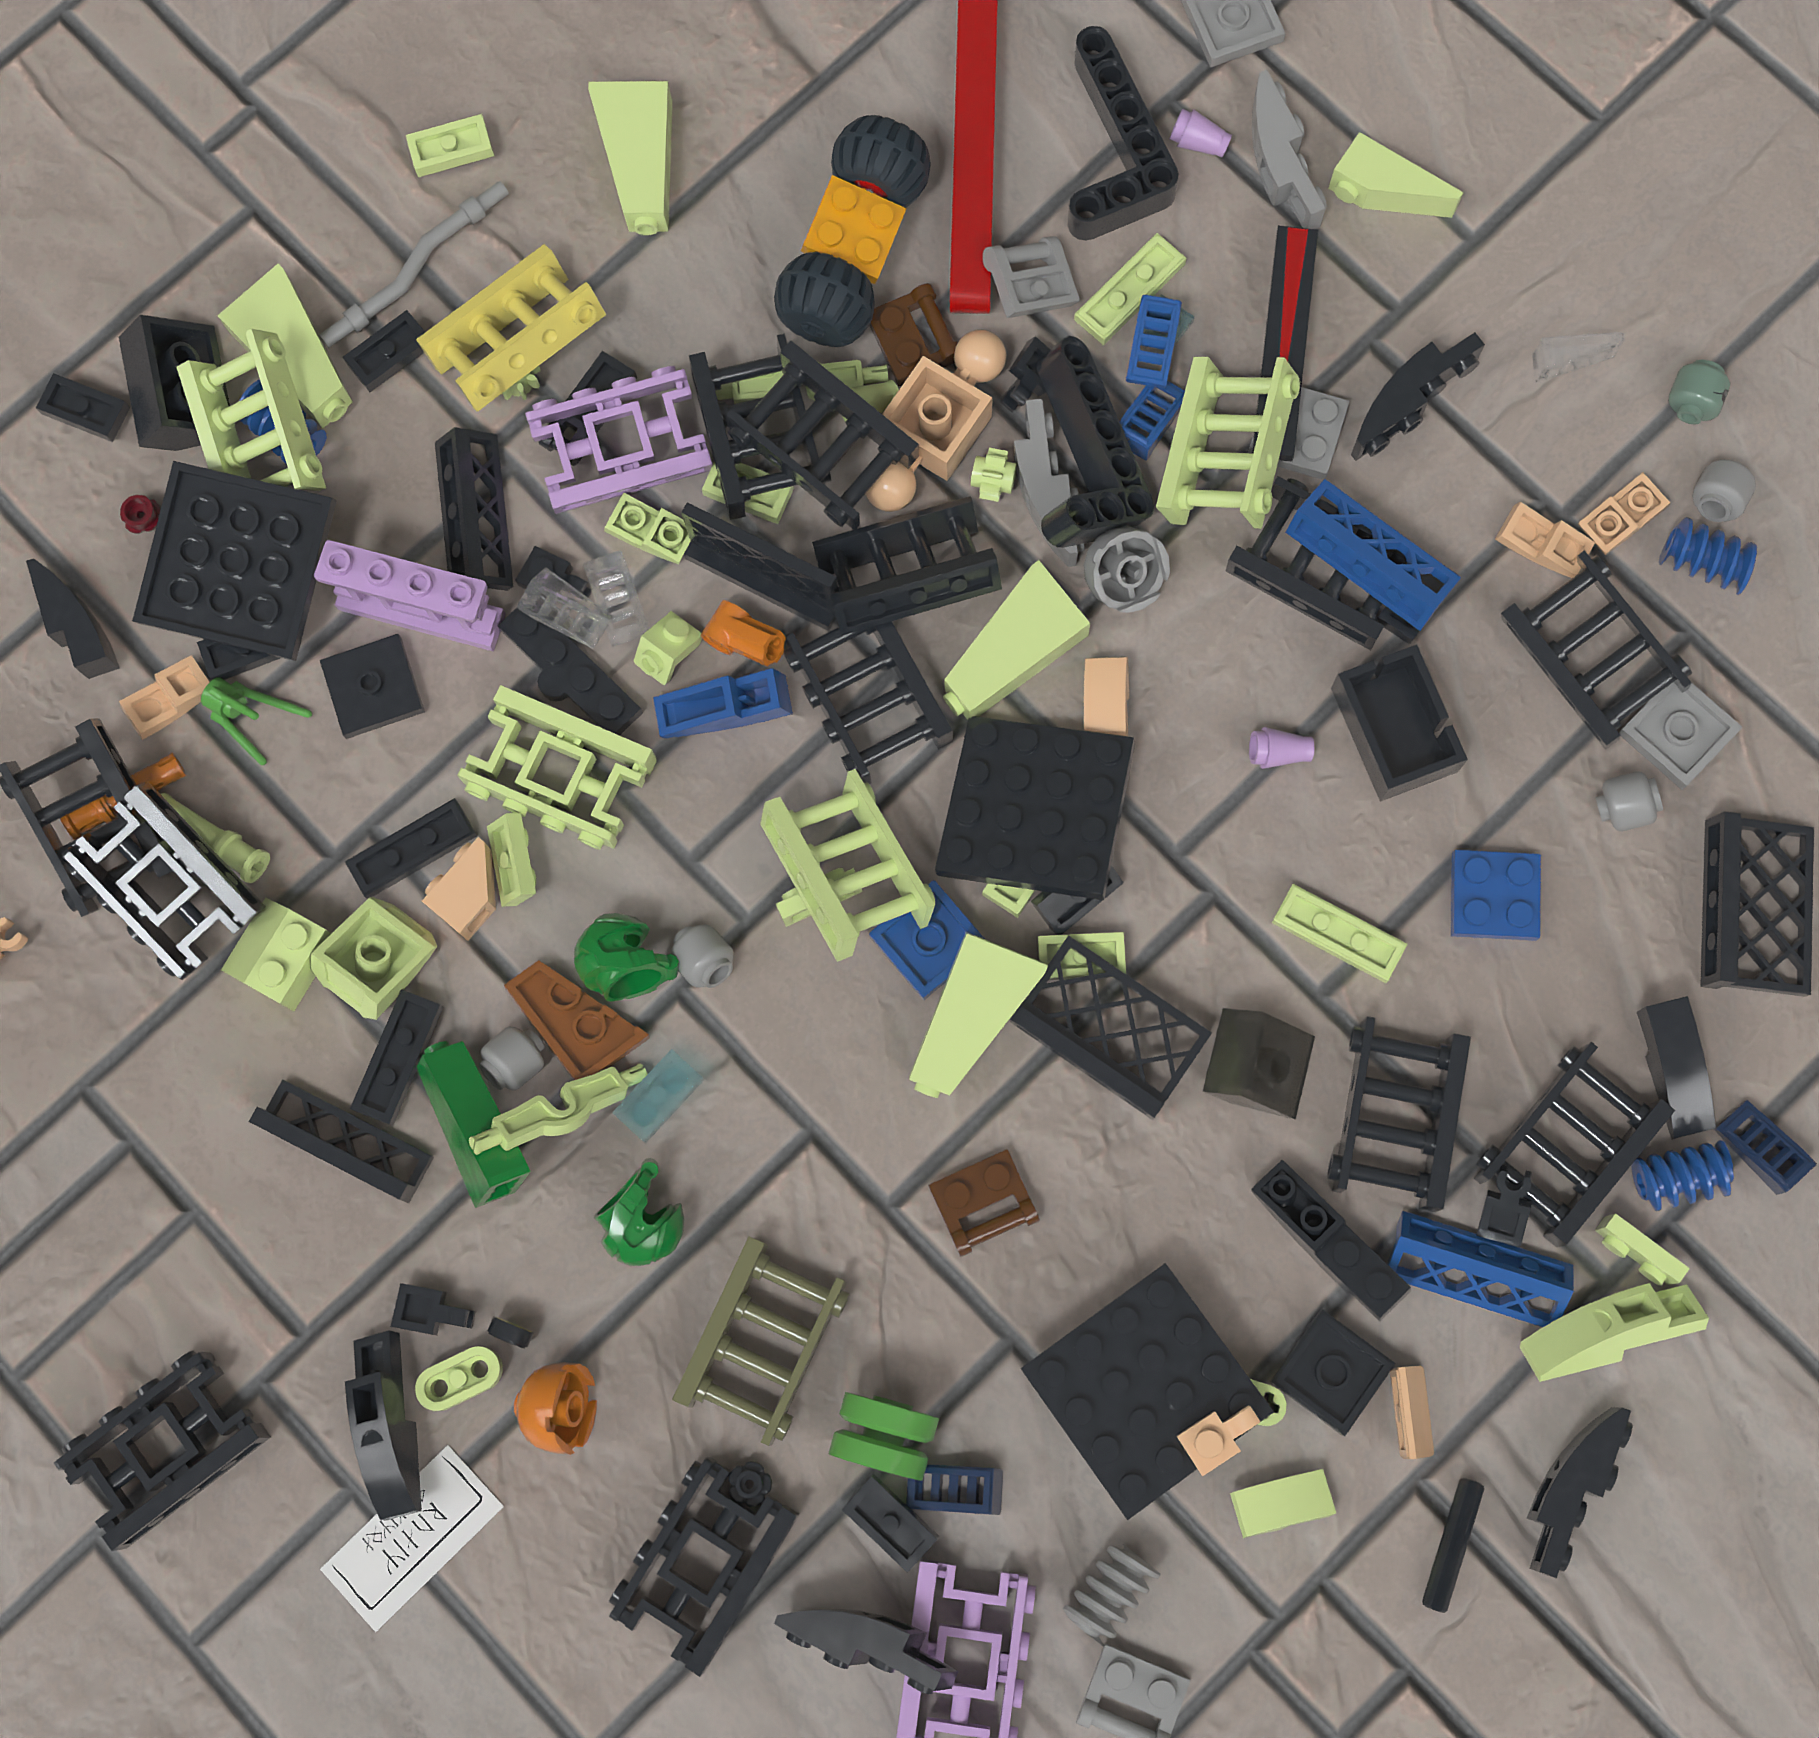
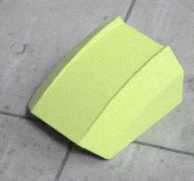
[311,897,437,1020]

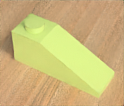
[1328,132,1464,218]

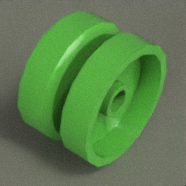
[828,1392,939,1481]

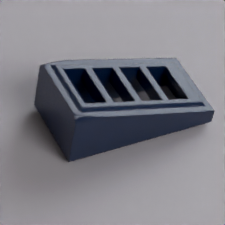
[1714,1100,1817,1195]
[906,1464,1003,1515]

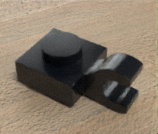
[1000,336,1050,412]
[515,546,592,605]
[390,1283,476,1336]

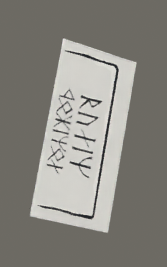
[320,1445,504,1632]

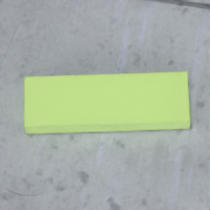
[1074,233,1187,346]
[1272,884,1407,983]

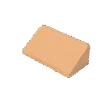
[1390,1366,1434,1459]

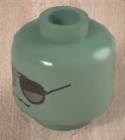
[1668,360,1730,425]

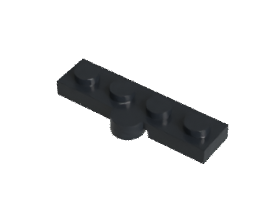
[498,598,643,736]

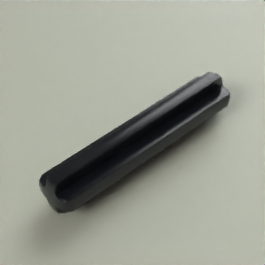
[1422,1478,1485,1613]

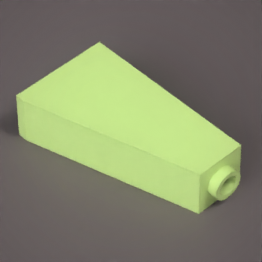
[588,81,672,235]
[218,264,353,428]
[943,560,1090,720]
[909,932,1048,1098]

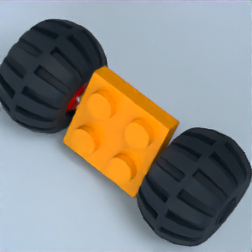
[774,115,931,347]

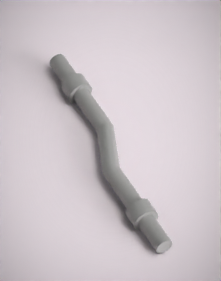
[319,181,509,348]

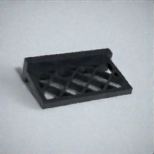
[681,502,841,631]
[1700,811,1814,997]
[1010,935,1212,1120]

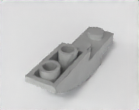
[1252,69,1327,229]
[1014,399,1084,567]

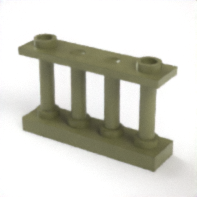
[672,1236,850,1446]

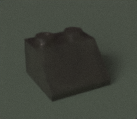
[1203,1008,1315,1119]

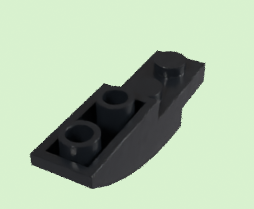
[1351,332,1485,461]
[1251,1160,1411,1322]
[345,1330,422,1521]
[1526,1407,1633,1578]
[774,1609,959,1694]

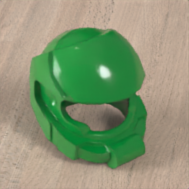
[574,913,678,1002]
[594,1158,684,1266]

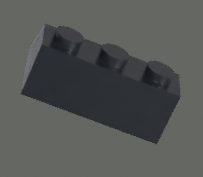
[118,314,230,451]

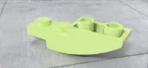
[1520,1283,1709,1382]

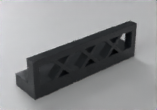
[435,427,514,591]
[248,1079,434,1203]

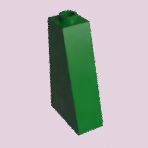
[416,1041,531,1208]

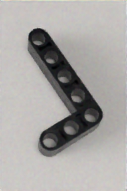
[1067,26,1179,241]
[1037,336,1154,548]

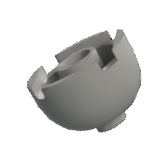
[1084,526,1170,613]

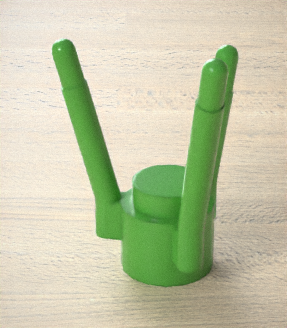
[201,677,312,765]

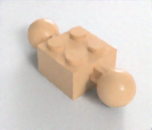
[865,330,1006,512]

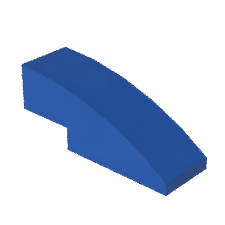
[653,668,793,738]

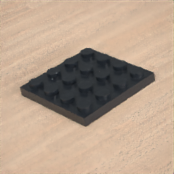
[132,461,337,661]
[935,716,1135,900]
[1020,1263,1274,1520]

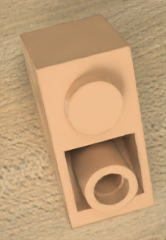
[422,837,496,941]

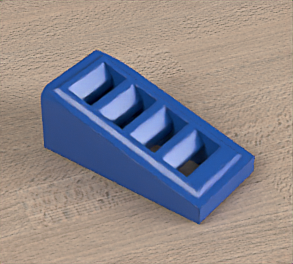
[1126,295,1182,389]
[1119,381,1185,461]

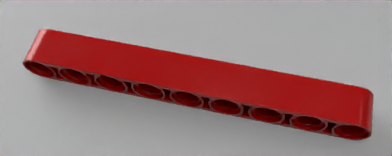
[950,0,998,314]

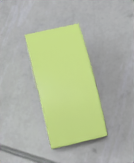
[604,492,691,564]
[1230,1469,1336,1538]

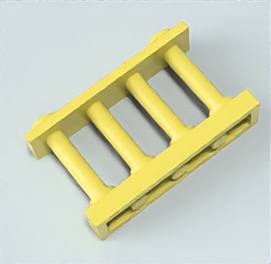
[416,244,606,412]

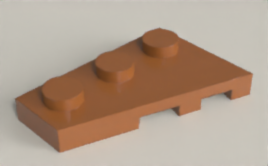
[504,960,650,1080]

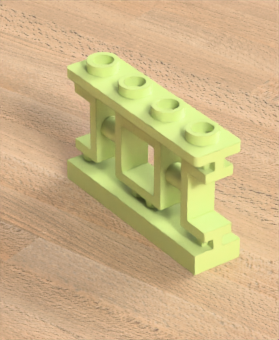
[457,685,657,850]

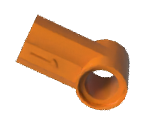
[700,600,786,667]

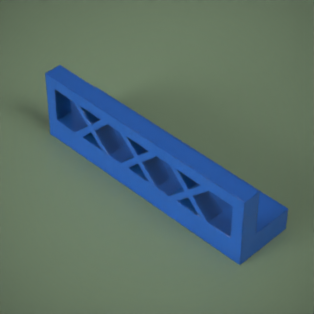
[1285,479,1461,631]
[1387,1211,1574,1327]

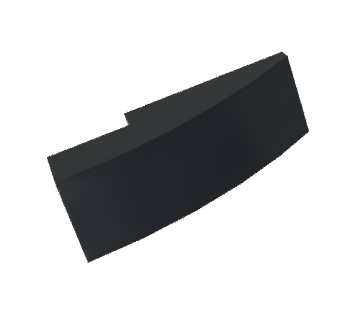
[26,558,120,679]
[1637,996,1716,1140]

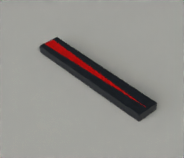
[1252,225,1318,462]

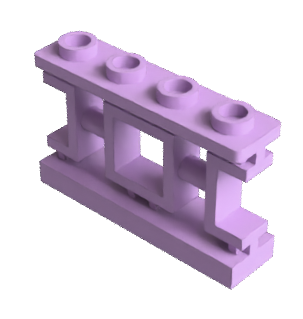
[525,366,712,514]
[314,540,506,652]
[896,1558,1036,1738]

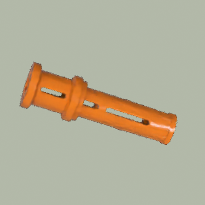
[60,752,187,840]

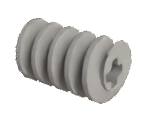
[1063,1544,1160,1648]

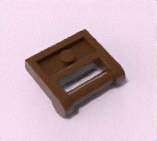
[869,283,958,387]
[928,1149,1040,1257]

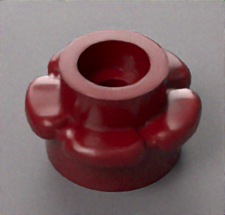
[120,495,161,534]

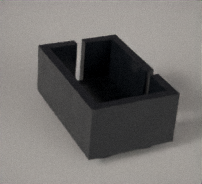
[1331,644,1468,802]

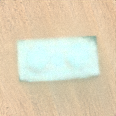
[612,1049,704,1143]

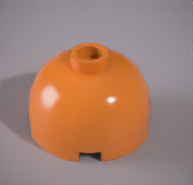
[514,1362,597,1455]

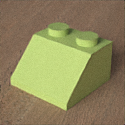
[221,898,331,1011]

